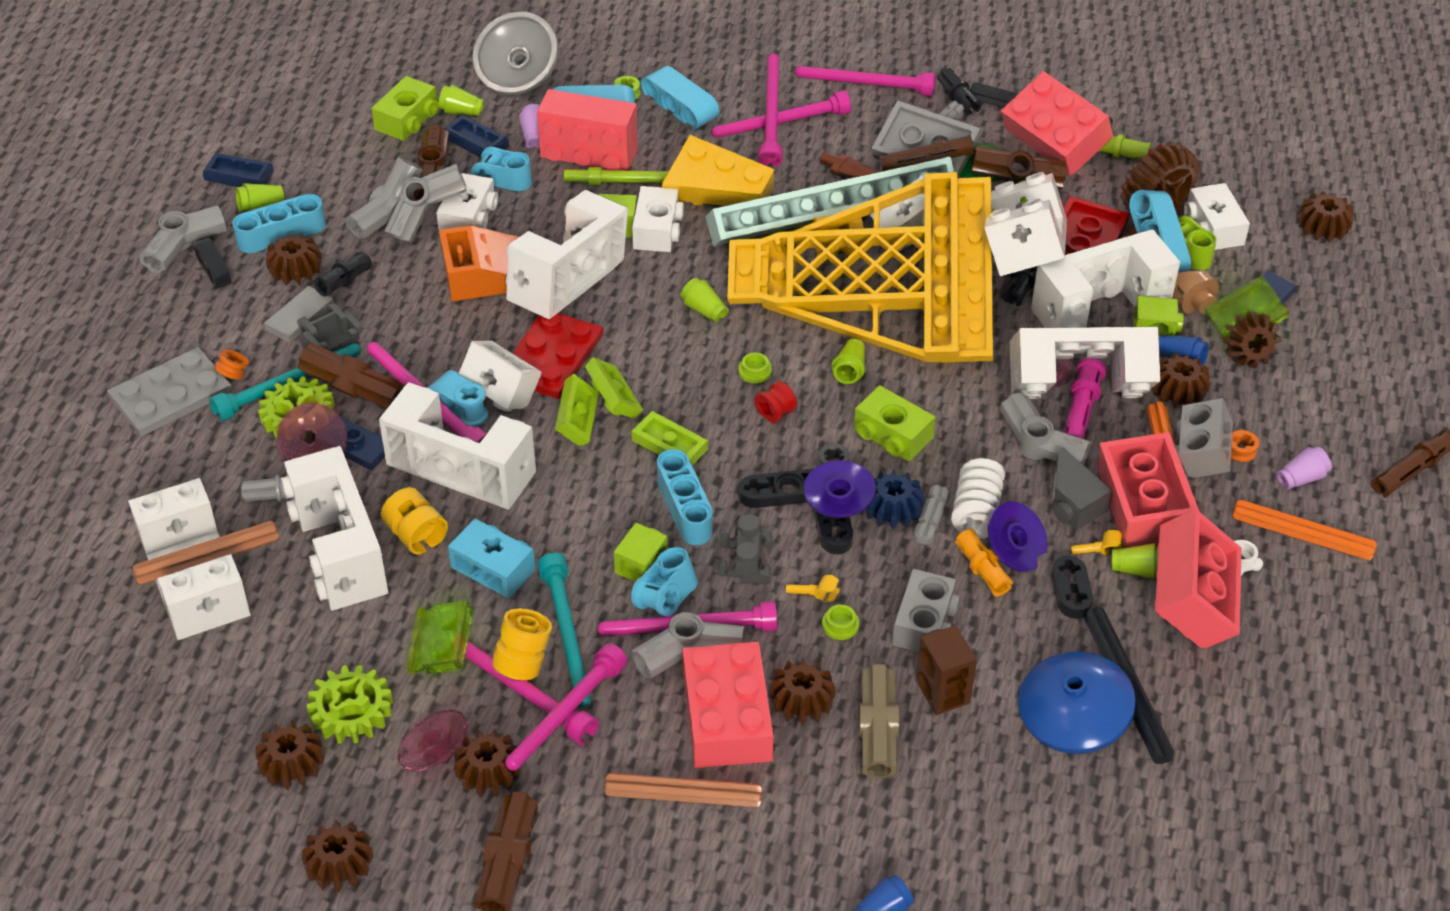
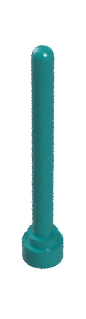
[209,343,361,422]
[537,553,591,707]

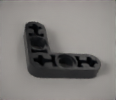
[739,468,853,554]

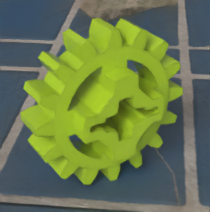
[258,377,335,440]
[307,665,393,744]

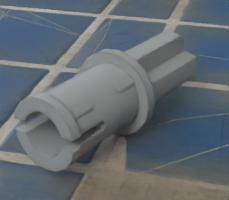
[241,474,287,503]

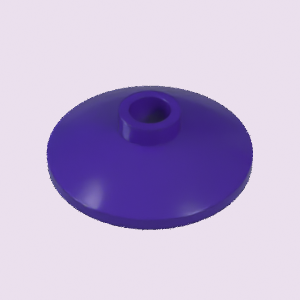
[804,460,876,518]
[988,501,1048,572]

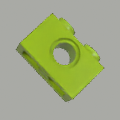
[371,76,438,141]
[854,385,936,462]

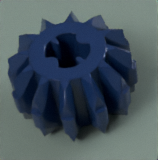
[866,469,924,530]

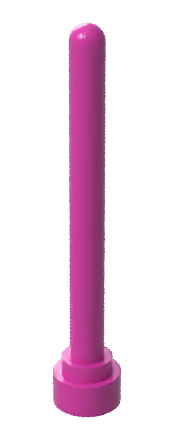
[758,53,783,166]
[795,66,936,97]
[711,90,851,138]
[367,342,486,444]
[597,601,777,636]
[453,637,599,746]
[505,644,628,771]

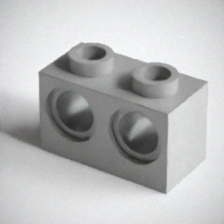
[1175,398,1233,478]
[892,569,960,652]

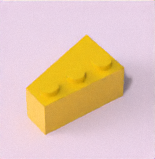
[662,135,774,207]

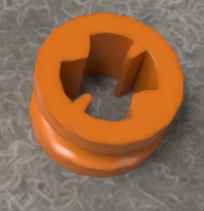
[214,349,249,380]
[1231,430,1260,462]

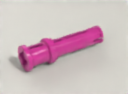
[1063,358,1107,439]

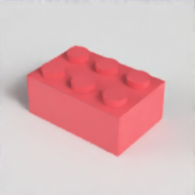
[1001,71,1113,175]
[537,89,638,171]
[1097,432,1200,548]
[1155,508,1242,648]
[682,642,774,768]

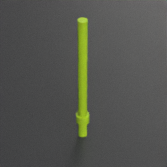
[564,167,669,185]

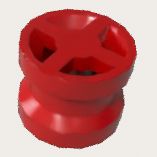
[754,381,797,424]

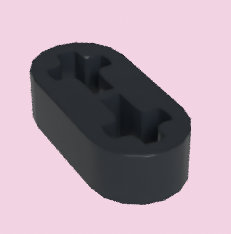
[193,238,231,289]
[1052,555,1093,619]

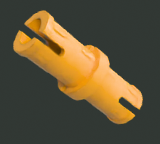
[955,529,1013,597]

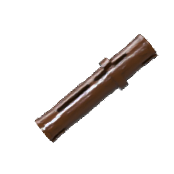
[880,135,975,171]
[1371,428,1450,498]

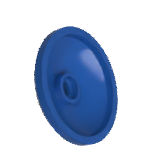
[1018,651,1135,754]

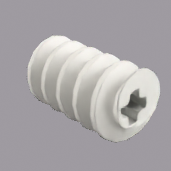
[951,458,1005,539]

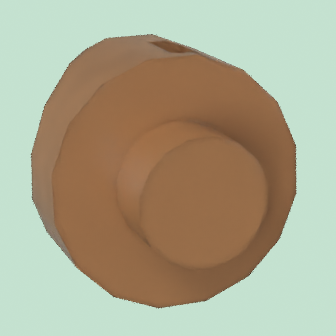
[1172,270,1219,314]

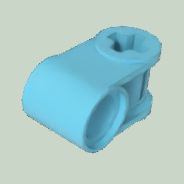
[470,146,533,191]
[428,370,489,427]
[631,547,698,617]

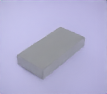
[264,286,334,343]

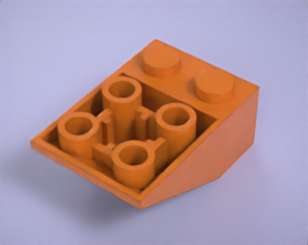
[439,225,519,302]

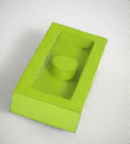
[585,357,643,418]
[555,374,599,446]
[631,411,708,466]

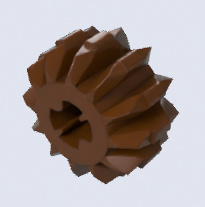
[1298,191,1354,243]
[265,233,322,286]
[1222,310,1282,369]
[1152,353,1211,409]
[770,658,836,726]
[255,720,324,790]
[454,729,521,798]
[301,819,373,892]

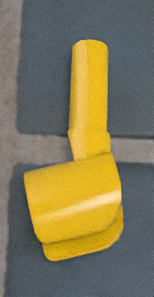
[1071,530,1122,556]
[786,575,840,602]

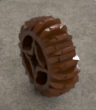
[1120,141,1201,213]

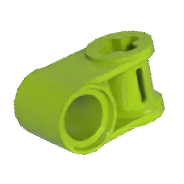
[1178,215,1217,270]

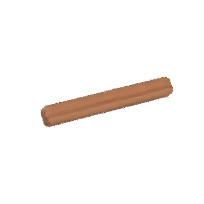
[133,521,279,585]
[605,772,762,808]

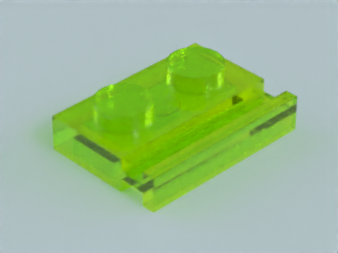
[1205,275,1289,337]
[406,600,473,674]

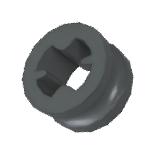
[818,443,850,466]

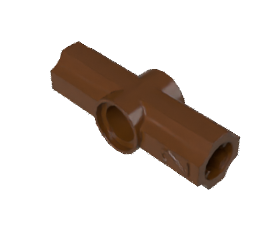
[414,125,450,205]
[971,145,1067,190]
[298,342,403,409]
[475,791,538,911]

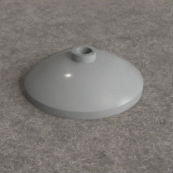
[473,12,559,95]

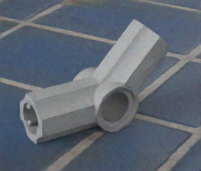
[345,156,423,239]
[385,164,467,244]
[139,205,227,274]
[1000,392,1091,465]
[631,612,745,679]

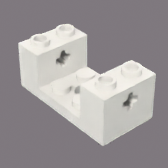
[984,172,1067,276]
[506,190,628,319]
[1031,229,1180,328]
[1010,327,1160,399]
[379,382,536,510]
[281,446,389,611]
[128,478,251,640]

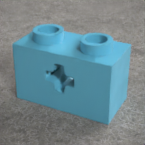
[448,518,535,599]

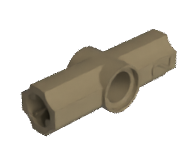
[858,664,899,778]

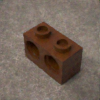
[916,625,977,715]

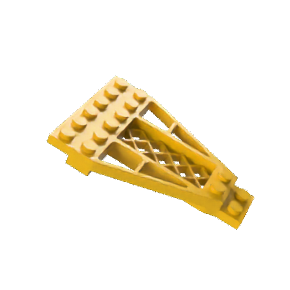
[727,172,993,363]

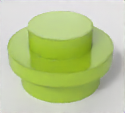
[738,352,772,384]
[822,604,859,640]

